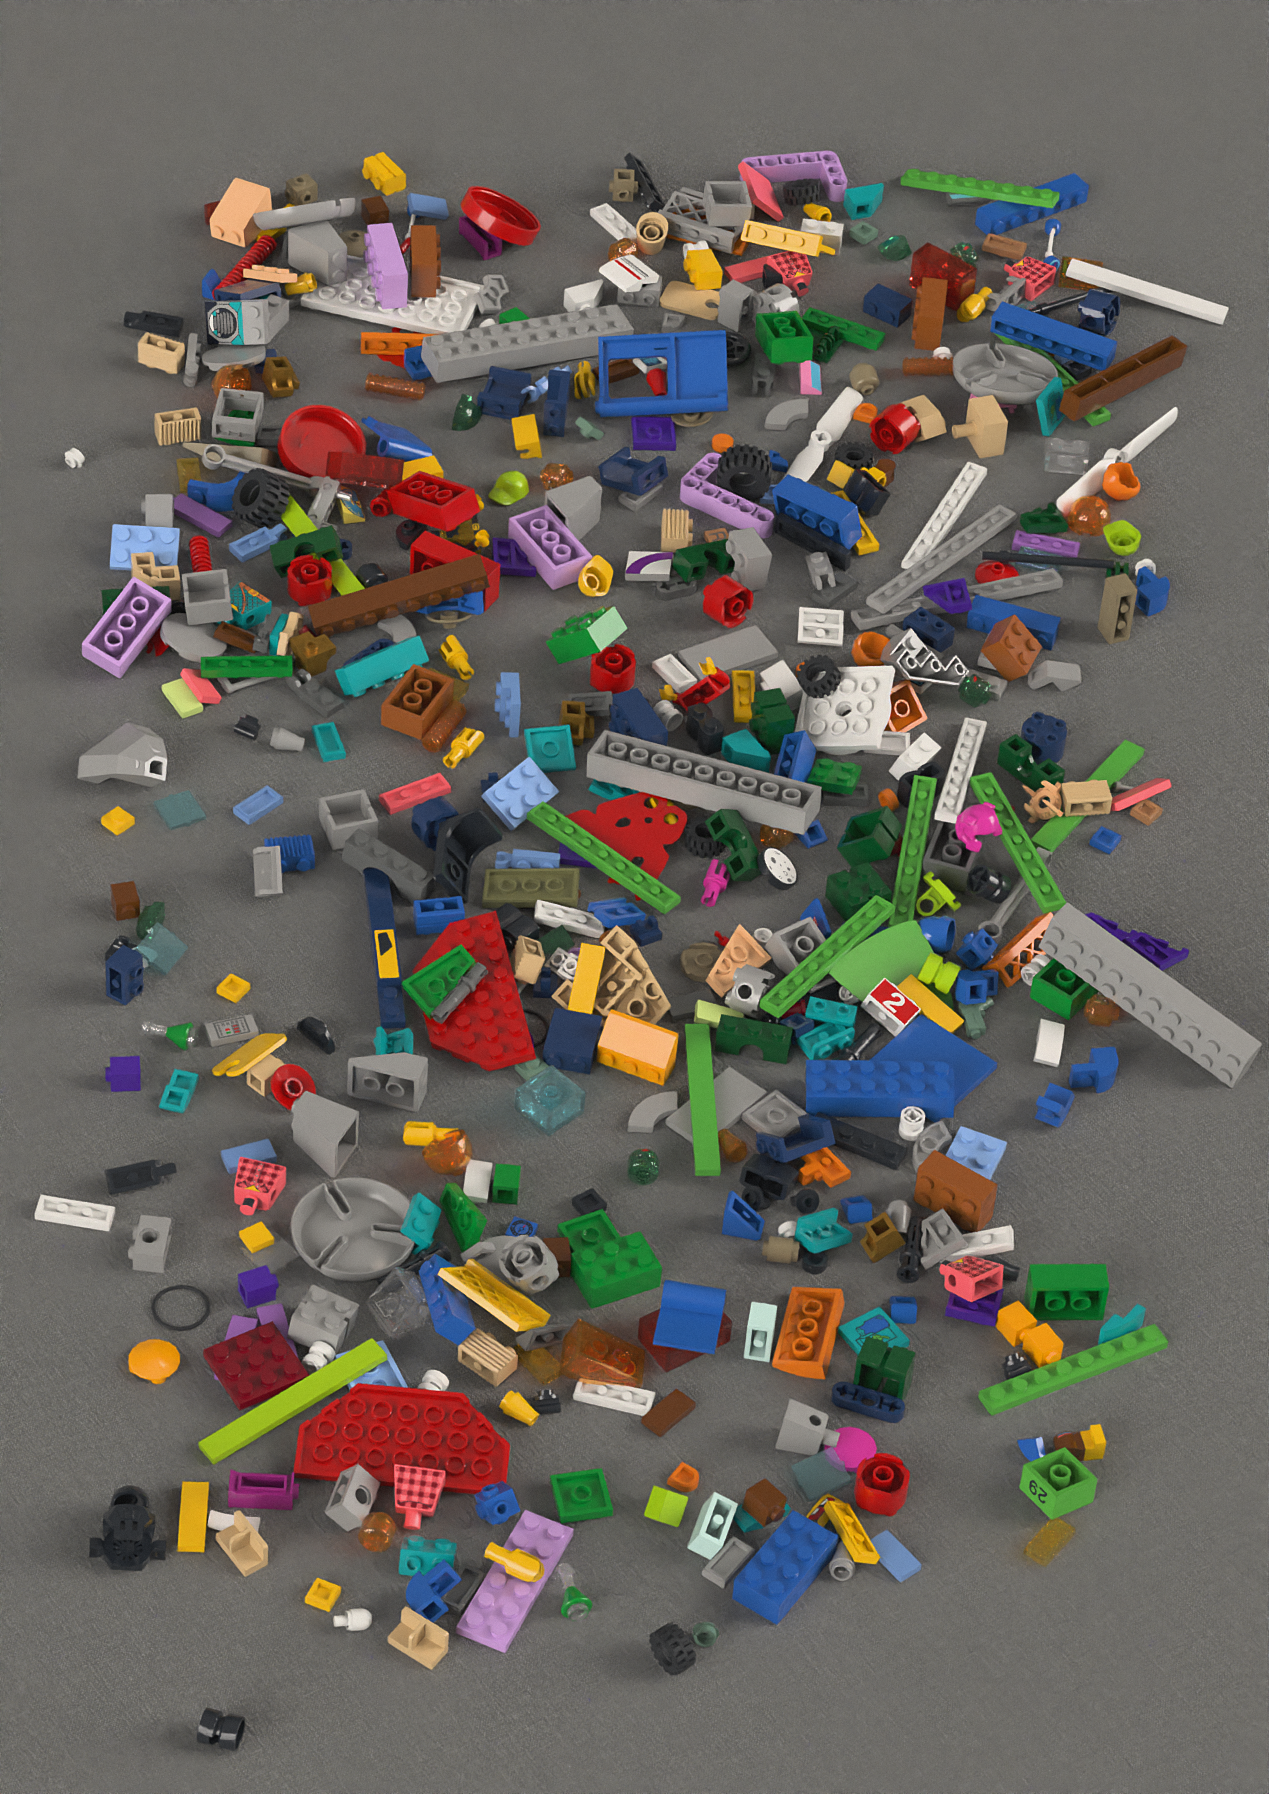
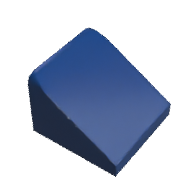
[202,269,221,300]
[795,819,828,849]
[840,1195,873,1224]
[890,1296,917,1324]

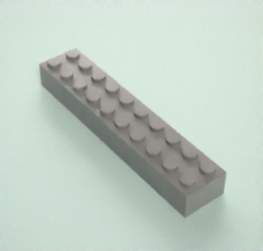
[421,304,634,383]
[586,730,822,835]
[1038,902,1262,1088]

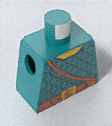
[217,581,272,630]

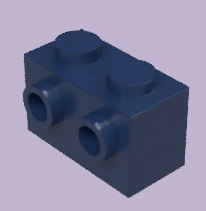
[902,607,955,653]
[105,945,144,1006]

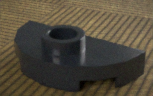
[396,519,428,551]
[297,1016,335,1055]

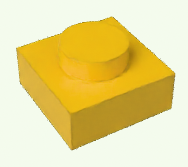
[101,806,135,836]

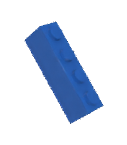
[966,595,1061,651]
[774,730,817,783]
[419,1254,475,1346]

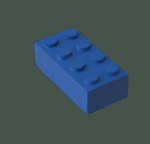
[772,474,862,549]
[732,1510,838,1625]

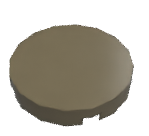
[680,942,723,983]

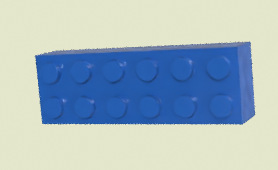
[806,1060,955,1118]

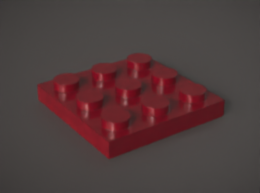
[203,1321,309,1411]

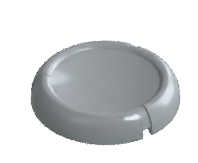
[253,198,355,230]
[953,343,1058,405]
[291,1178,415,1282]

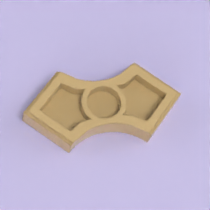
[277,612,304,656]

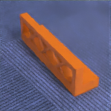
[361,332,439,355]
[982,912,1053,988]

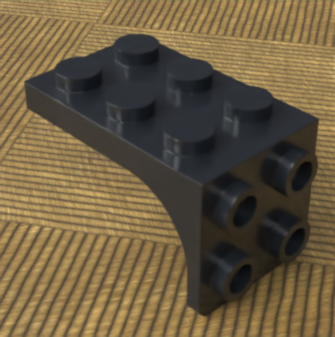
[433,808,503,904]

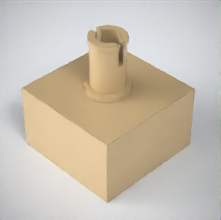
[952,395,1008,459]

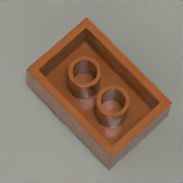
[410,225,441,298]
[911,277,948,351]
[381,664,454,740]
[913,1150,998,1233]

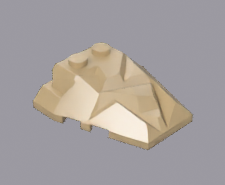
[551,925,671,1027]

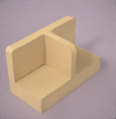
[216,1510,268,1577]
[388,1606,449,1670]

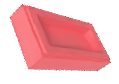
[180,668,222,704]

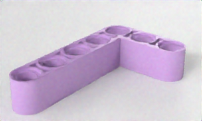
[740,151,847,202]
[680,453,774,538]

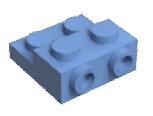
[494,672,521,737]

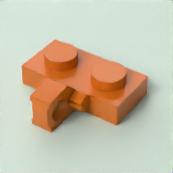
[797,1147,851,1188]

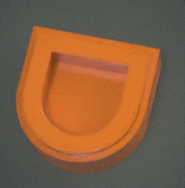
[853,403,878,424]
[667,1462,699,1492]

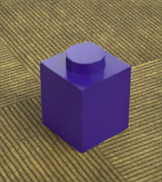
[105,1056,141,1092]
[238,1265,279,1309]

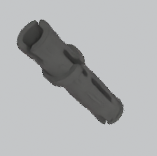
[431,962,488,1024]

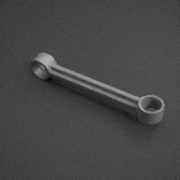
[202,444,324,498]
[978,847,1052,945]

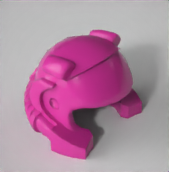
[955,802,1002,853]

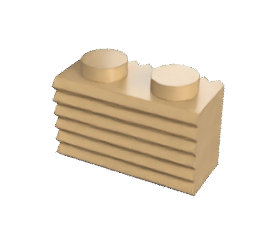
[138,332,185,374]
[154,407,201,446]
[661,509,693,553]
[1059,780,1112,817]
[509,936,545,985]
[458,1328,518,1387]

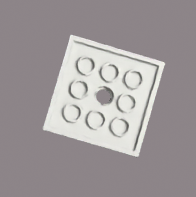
[795,666,895,755]

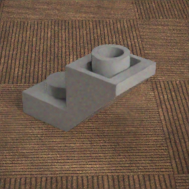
[1028,660,1081,692]

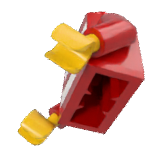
[659,657,730,711]

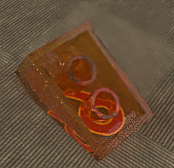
[560,1318,645,1388]

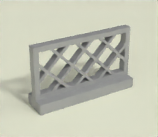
[658,191,744,254]

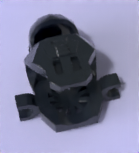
[89,1485,166,1571]

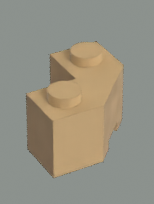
[895,395,947,442]
[131,552,180,601]

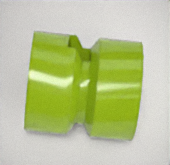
[917,952,961,994]

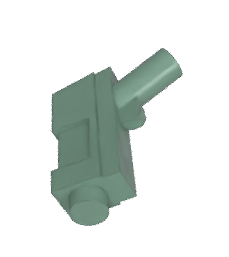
[957,997,994,1039]

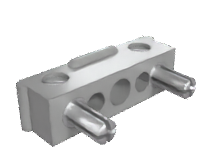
[307,476,352,531]

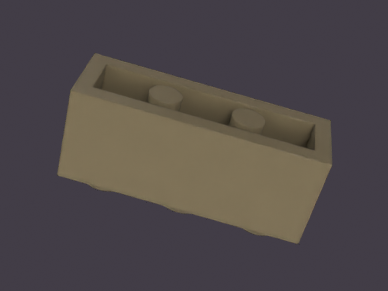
[1097,573,1137,644]

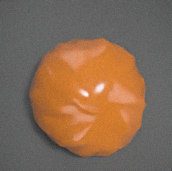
[1102,462,1140,501]
[851,631,890,667]

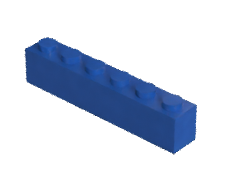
[975,173,1089,235]
[990,301,1117,371]

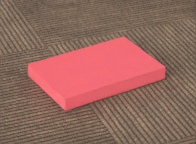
[738,161,784,222]

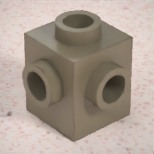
[609,169,638,202]
[285,173,318,206]

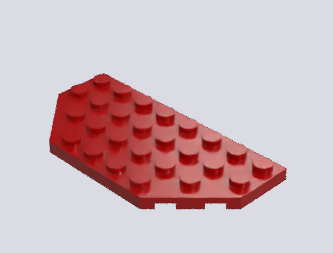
[412,911,536,1071]
[293,1383,510,1494]

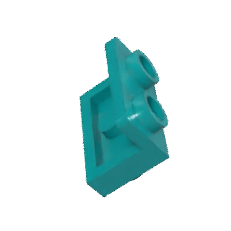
[805,996,858,1029]
[796,1022,855,1060]
[374,1026,413,1055]
[400,1192,442,1255]
[794,1207,853,1253]
[399,1535,457,1576]

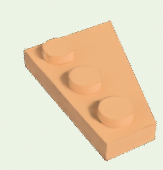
[243,265,297,283]
[705,924,772,998]

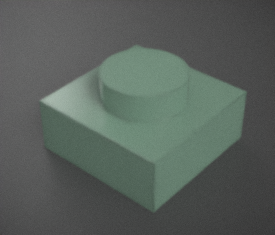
[849,221,878,245]
[575,416,604,440]
[515,1053,549,1084]

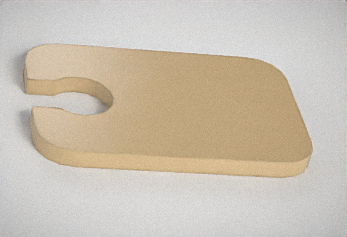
[659,281,720,320]

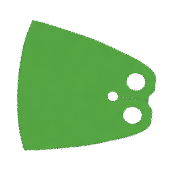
[829,920,954,1015]

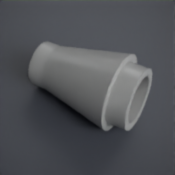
[270,727,305,752]
[886,1200,911,1239]
[829,1541,856,1581]

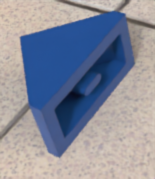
[722,1191,765,1241]

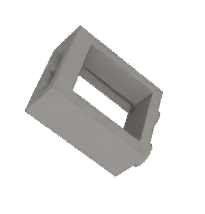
[212,388,264,442]

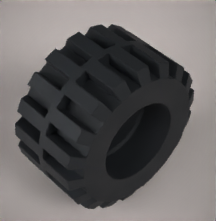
[716,444,772,501]
[232,468,290,528]

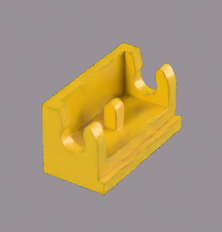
[511,414,542,459]

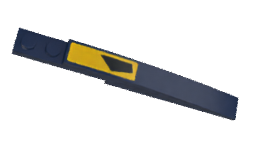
[363,867,406,1029]

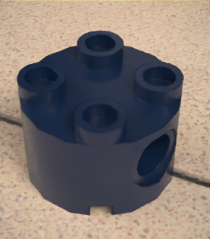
[1078,289,1120,335]
[1021,712,1067,765]
[411,796,460,852]

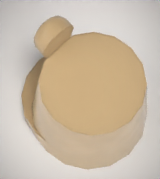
[636,212,668,255]

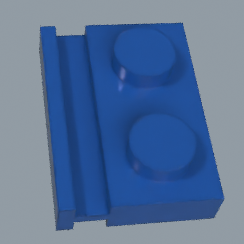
[587,897,646,928]

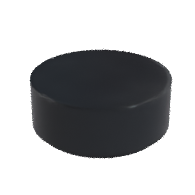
[802,1251,828,1274]

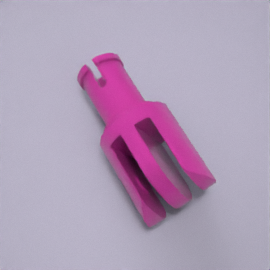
[701,859,731,907]

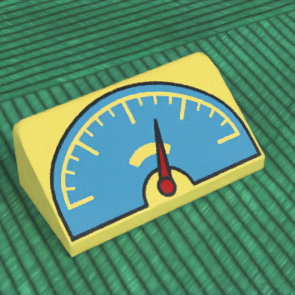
[336,486,365,524]

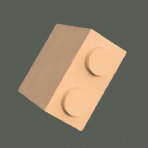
[210,178,272,247]

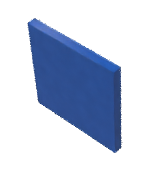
[869,1014,997,1123]

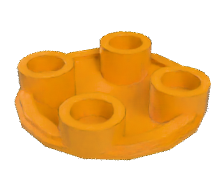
[129,1339,180,1384]

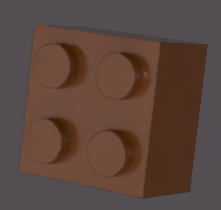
[980,614,1042,682]

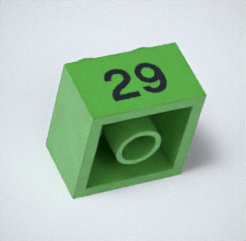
[1019,1447,1097,1520]

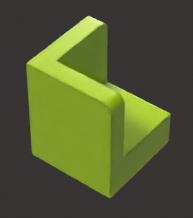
[644,1485,689,1527]

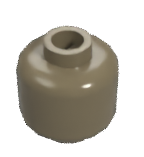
[849,363,879,395]

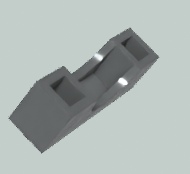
[342,828,435,904]

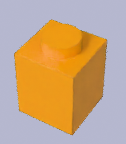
[995,1300,1037,1347]
[1022,1323,1064,1368]

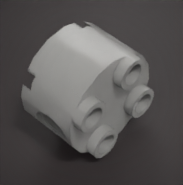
[752,283,799,324]
[725,964,775,1019]
[499,1235,559,1296]

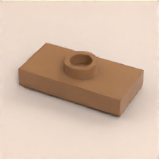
[982,233,1027,261]

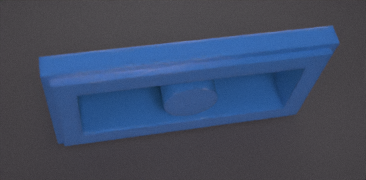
[800,898,832,940]

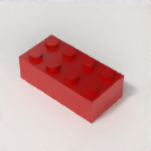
[387,471,480,532]
[410,531,500,612]

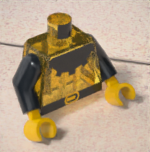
[430,494,490,555]

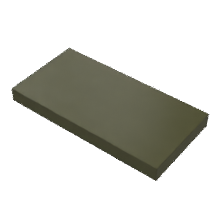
[482,868,580,908]

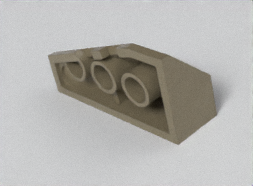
[183,442,280,472]

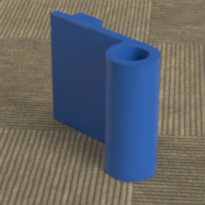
[361,416,432,462]
[653,1280,727,1354]

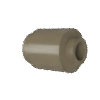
[762,1236,799,1264]

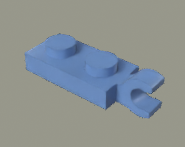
[521,365,572,404]
[229,524,287,563]
[495,849,560,869]

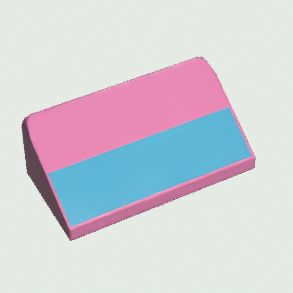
[799,360,822,395]

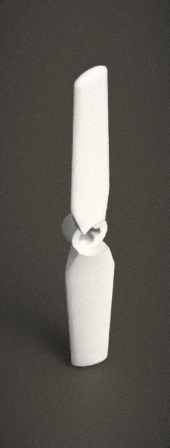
[782,387,863,482]
[1057,407,1178,517]

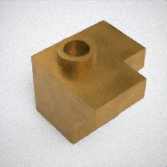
[262,356,300,397]
[289,631,336,677]
[559,700,594,745]
[860,1212,905,1263]

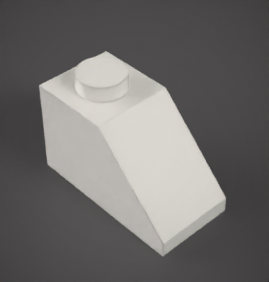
[564,279,604,312]

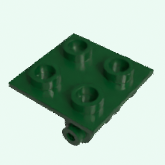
[807,326,844,364]

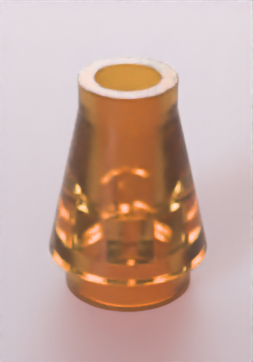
[718,1129,748,1162]

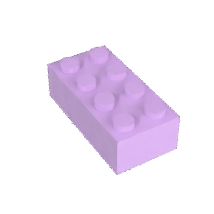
[363,223,408,309]
[508,505,592,590]
[82,576,171,679]

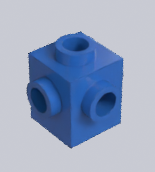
[956,928,998,971]
[474,1481,520,1525]

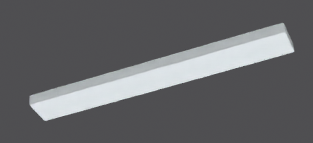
[1066,258,1229,325]
[901,462,988,569]
[934,718,987,824]

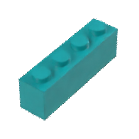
[335,635,429,697]

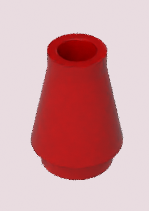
[646,368,667,396]
[370,489,391,517]

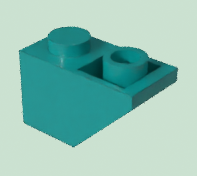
[843,183,884,220]
[721,729,771,773]

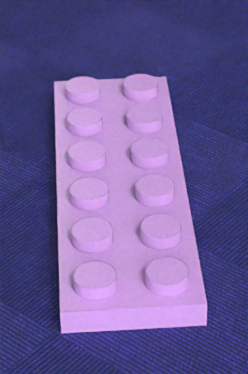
[456,1510,574,1653]

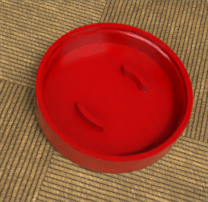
[460,186,541,246]
[277,405,366,485]

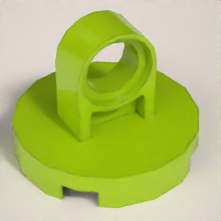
[916,871,961,916]

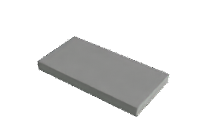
[678,625,778,681]
[666,1067,767,1143]

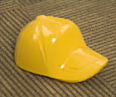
[578,555,613,597]

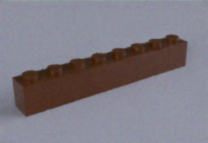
[1059,335,1188,422]
[308,554,490,638]

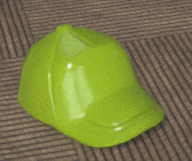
[488,470,529,506]
[1103,520,1141,556]

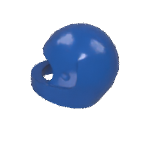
[918,916,956,954]

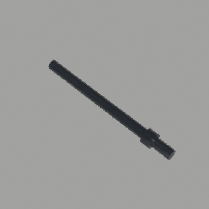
[1028,287,1113,316]
[982,550,1114,569]

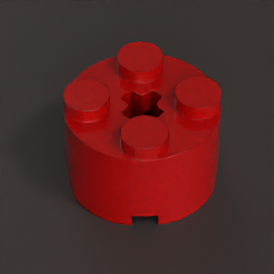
[869,403,921,454]
[287,555,332,607]
[703,575,754,628]
[590,644,636,694]
[854,1453,910,1516]

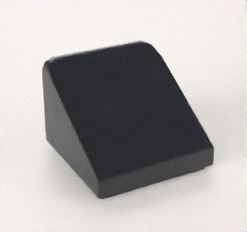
[762,264,782,290]

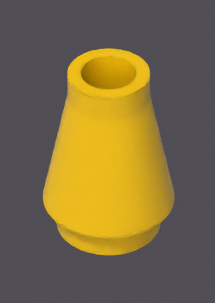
[803,202,832,222]
[285,272,317,296]
[499,1390,539,1427]

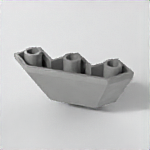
[880,628,969,686]
[77,722,167,788]

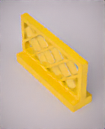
[741,220,835,257]
[438,1259,551,1332]

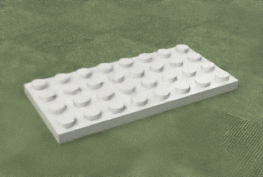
[301,255,484,334]

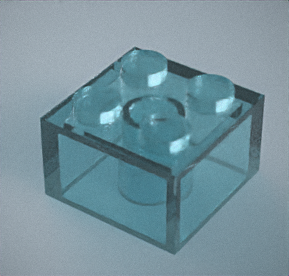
[515,1065,586,1137]

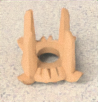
[1022,780,1064,823]

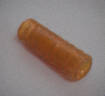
[903,357,954,376]
[365,373,425,401]
[422,700,467,753]

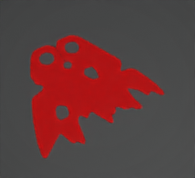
[565,792,687,901]

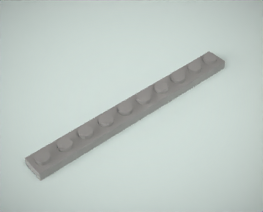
[866,504,1017,614]
[851,569,1063,630]

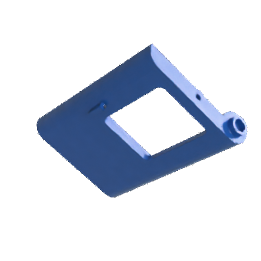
[595,330,728,418]

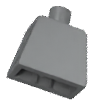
[775,1399,840,1456]

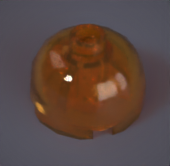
[211,364,251,400]
[1067,495,1111,537]
[422,1129,473,1176]

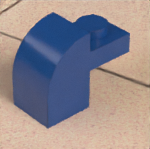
[1135,566,1170,617]
[955,969,999,1005]
[1069,1047,1119,1093]
[1035,1083,1075,1128]
[406,1559,462,1623]

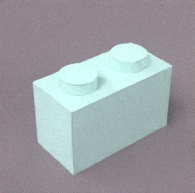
[744,1302,777,1362]
[687,1492,738,1560]

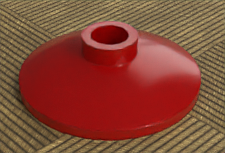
[975,560,1019,584]
[271,1064,316,1110]

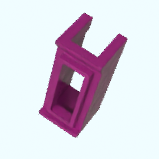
[459,215,502,261]
[228,1469,299,1510]

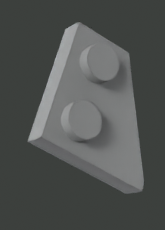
[921,1209,967,1270]

